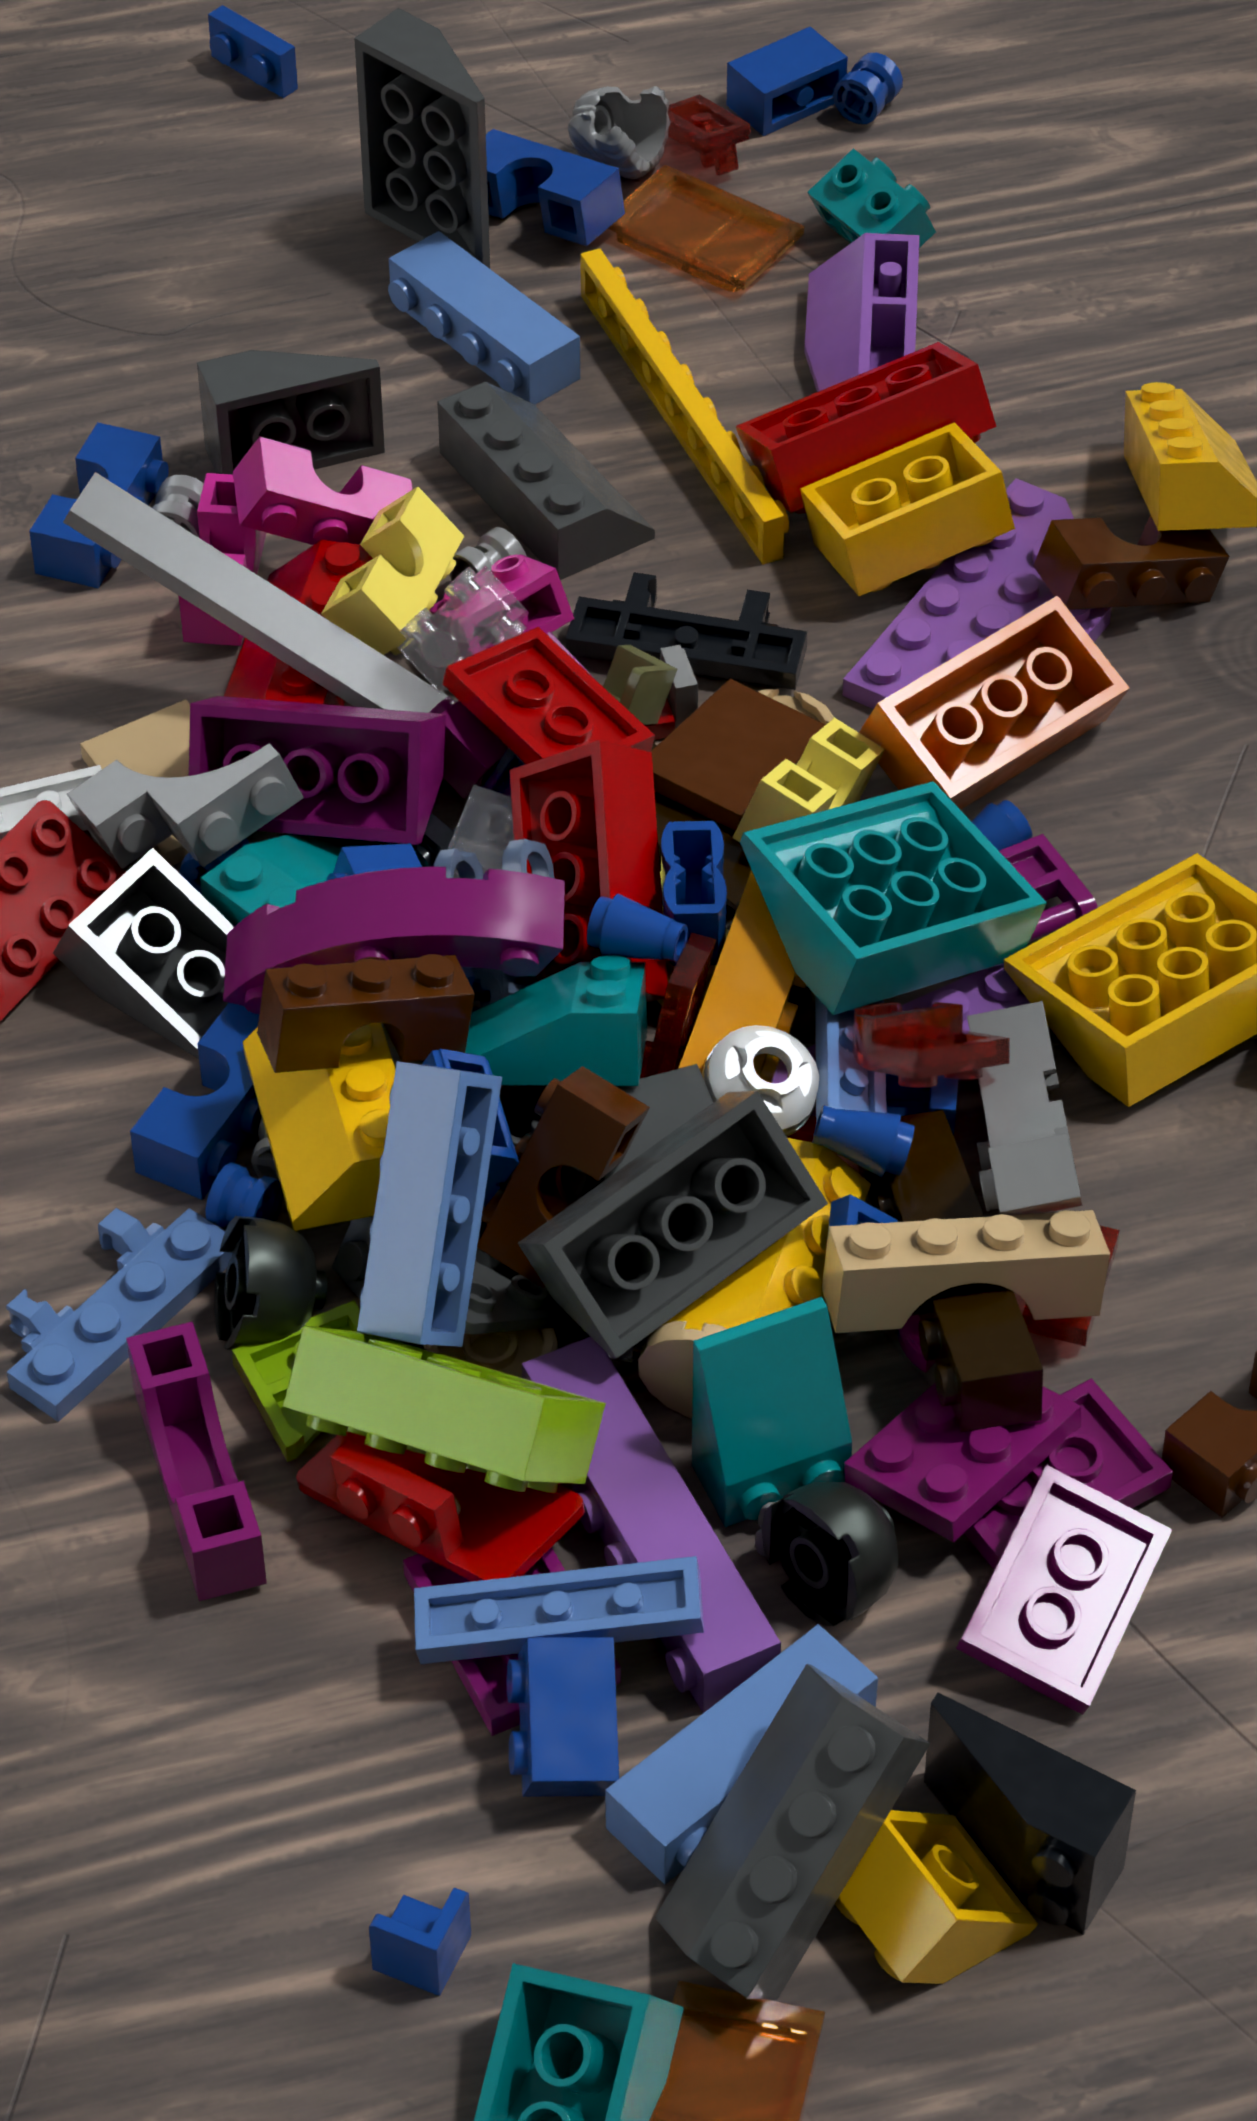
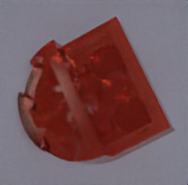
[852,1002,1010,1088]

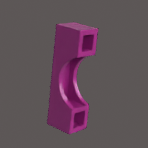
[126,1321,267,1601]

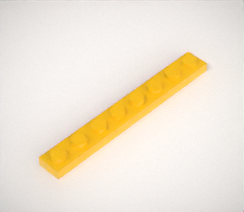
[580,248,789,565]

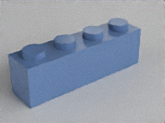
[388,231,581,405]
[357,1061,502,1347]
[605,1624,878,1885]

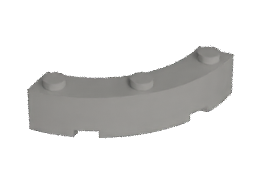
[959,1001,1083,1215]

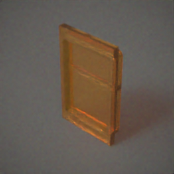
[608,165,805,292]
[649,1980,825,2121]

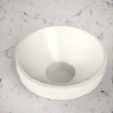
[702,1025,819,1137]

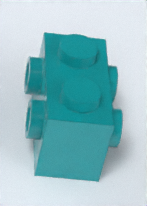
[807,148,936,248]

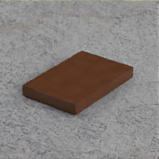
[651,678,826,831]

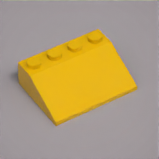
[1003,853,1257,1107]

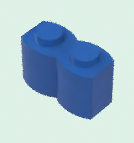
[661,821,727,966]

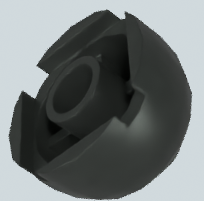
[214,1216,327,1350]
[761,1482,898,1626]

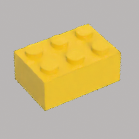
[800,422,1015,596]

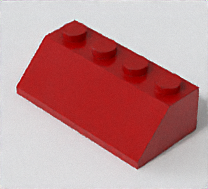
[736,342,997,514]
[224,539,373,706]
[510,740,669,1003]

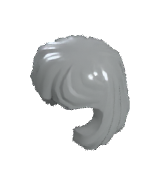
[568,86,671,179]

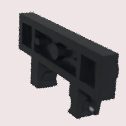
[565,572,807,690]

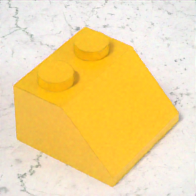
[835,1810,1038,1984]

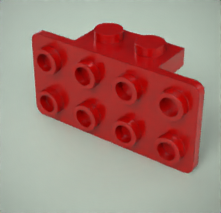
[0,800,126,1021]
[296,1431,585,1581]

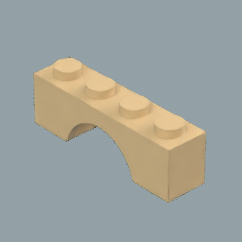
[822,1210,1110,1333]

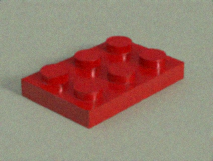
[442,627,655,764]

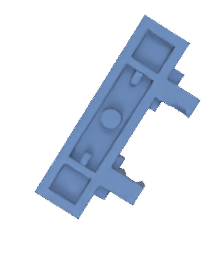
[6,1208,232,1422]

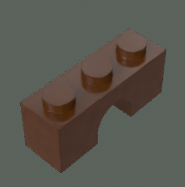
[1033,515,1230,610]
[257,954,475,1073]
[477,1066,650,1288]
[1161,1351,1257,1518]

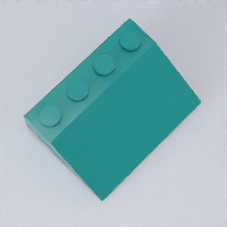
[740,781,1047,1015]

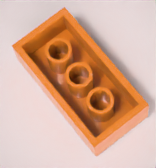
[859,595,1130,810]

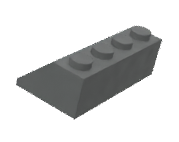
[437,381,655,580]
[518,1091,828,1358]
[655,1664,931,2000]

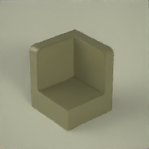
[603,645,678,725]

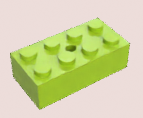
[283,1326,606,1493]

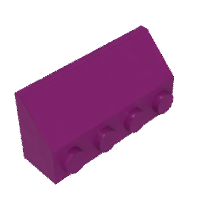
[188,696,446,845]

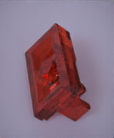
[668,94,751,176]

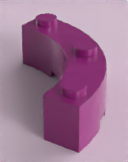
[223,866,565,1015]

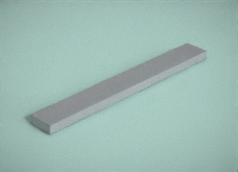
[63,472,457,713]

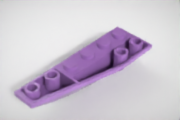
[804,233,919,392]

